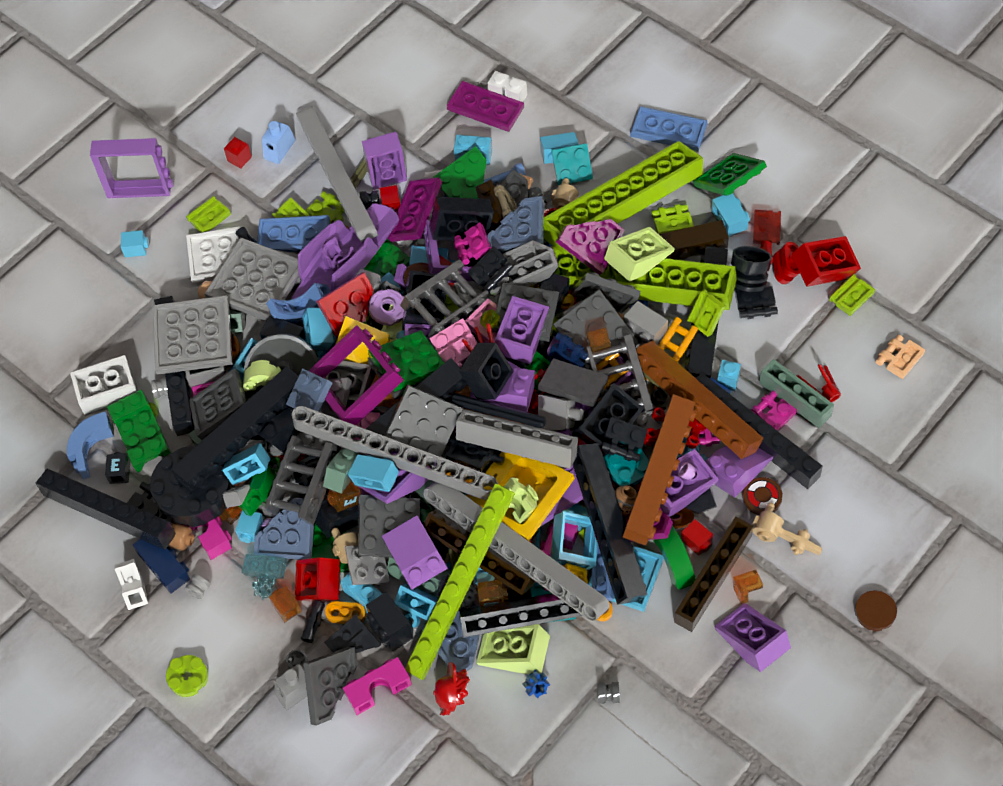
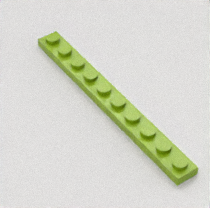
[405,483,515,680]

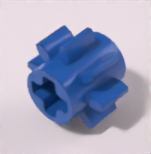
[522,670,550,698]

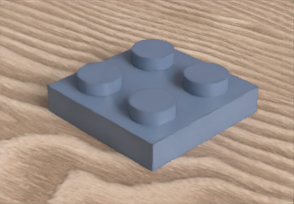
[286,369,333,412]

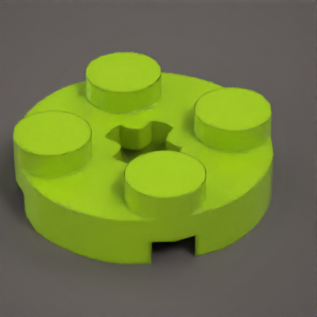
[166,655,208,697]

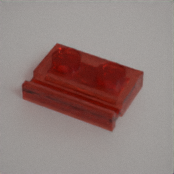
[753,210,781,245]

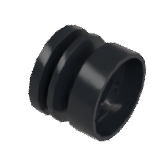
[731,246,772,292]

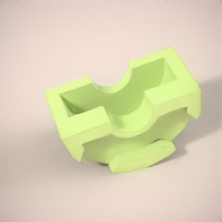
[243,360,281,391]
[504,478,539,524]

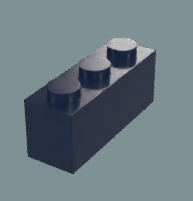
[133,539,190,594]

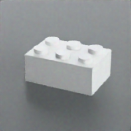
[70,355,137,415]

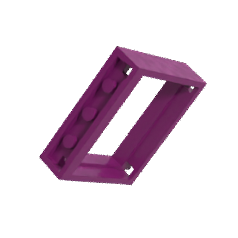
[309,325,404,425]

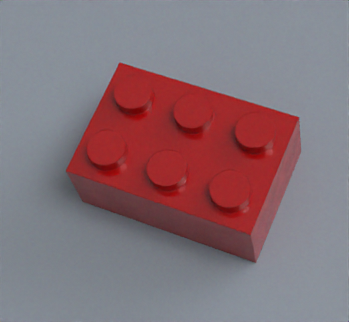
[792,236,861,287]

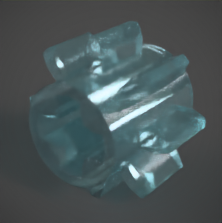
[252,573,277,600]

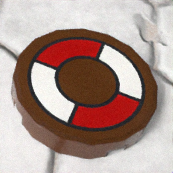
[742,477,783,515]

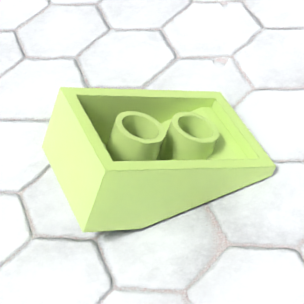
[604,227,675,281]
[476,624,550,674]

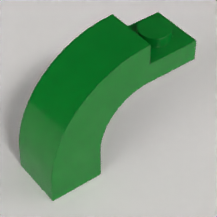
[239,464,277,516]
[653,526,696,590]

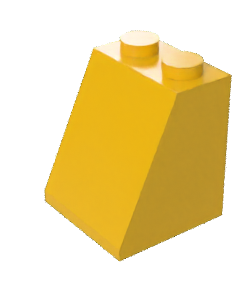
[336,317,392,365]

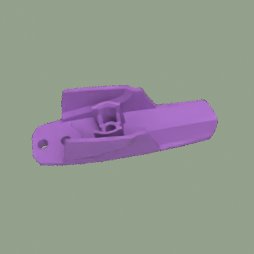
[292,204,399,300]

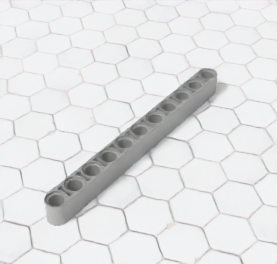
[296,106,378,243]
[292,406,498,500]
[424,482,610,621]

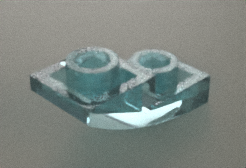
[242,554,287,579]

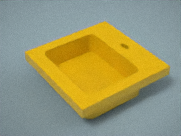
[467,451,575,541]

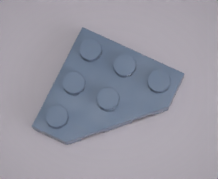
[487,196,544,253]
[254,498,314,560]
[421,600,480,672]

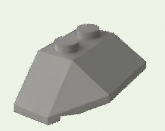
[490,241,559,296]

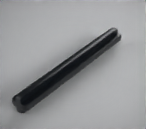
[451,394,546,428]

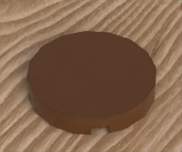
[855,590,897,631]

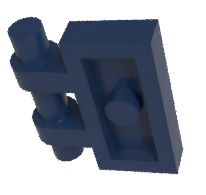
[548,332,589,368]

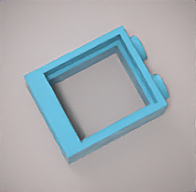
[551,510,598,570]

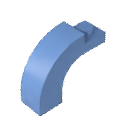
[266,283,331,324]
[67,412,114,479]

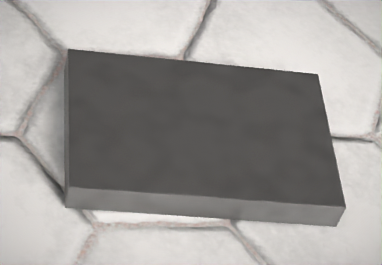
[538,359,608,407]

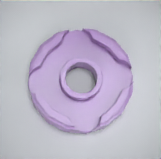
[369,289,404,326]

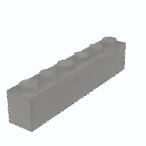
[456,409,578,469]

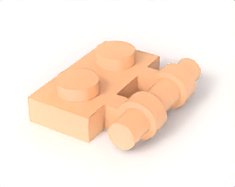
[876,335,925,379]

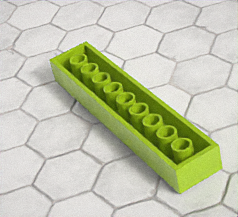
[543,141,703,255]
[552,246,737,310]

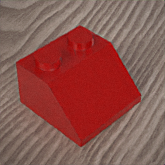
[295,557,340,601]

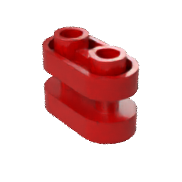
[773,242,800,285]

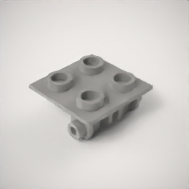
[345,546,390,588]

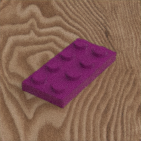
[447,81,524,132]
[388,177,442,242]

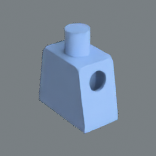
[262,121,295,164]

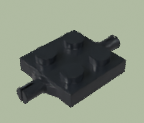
[445,437,505,472]

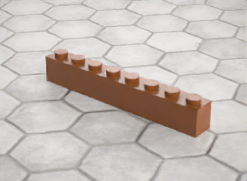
[636,341,763,459]
[623,394,697,545]

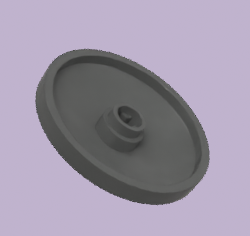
[244,333,319,376]

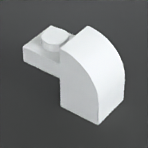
[115,559,148,610]

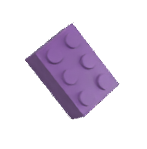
[362,132,407,190]

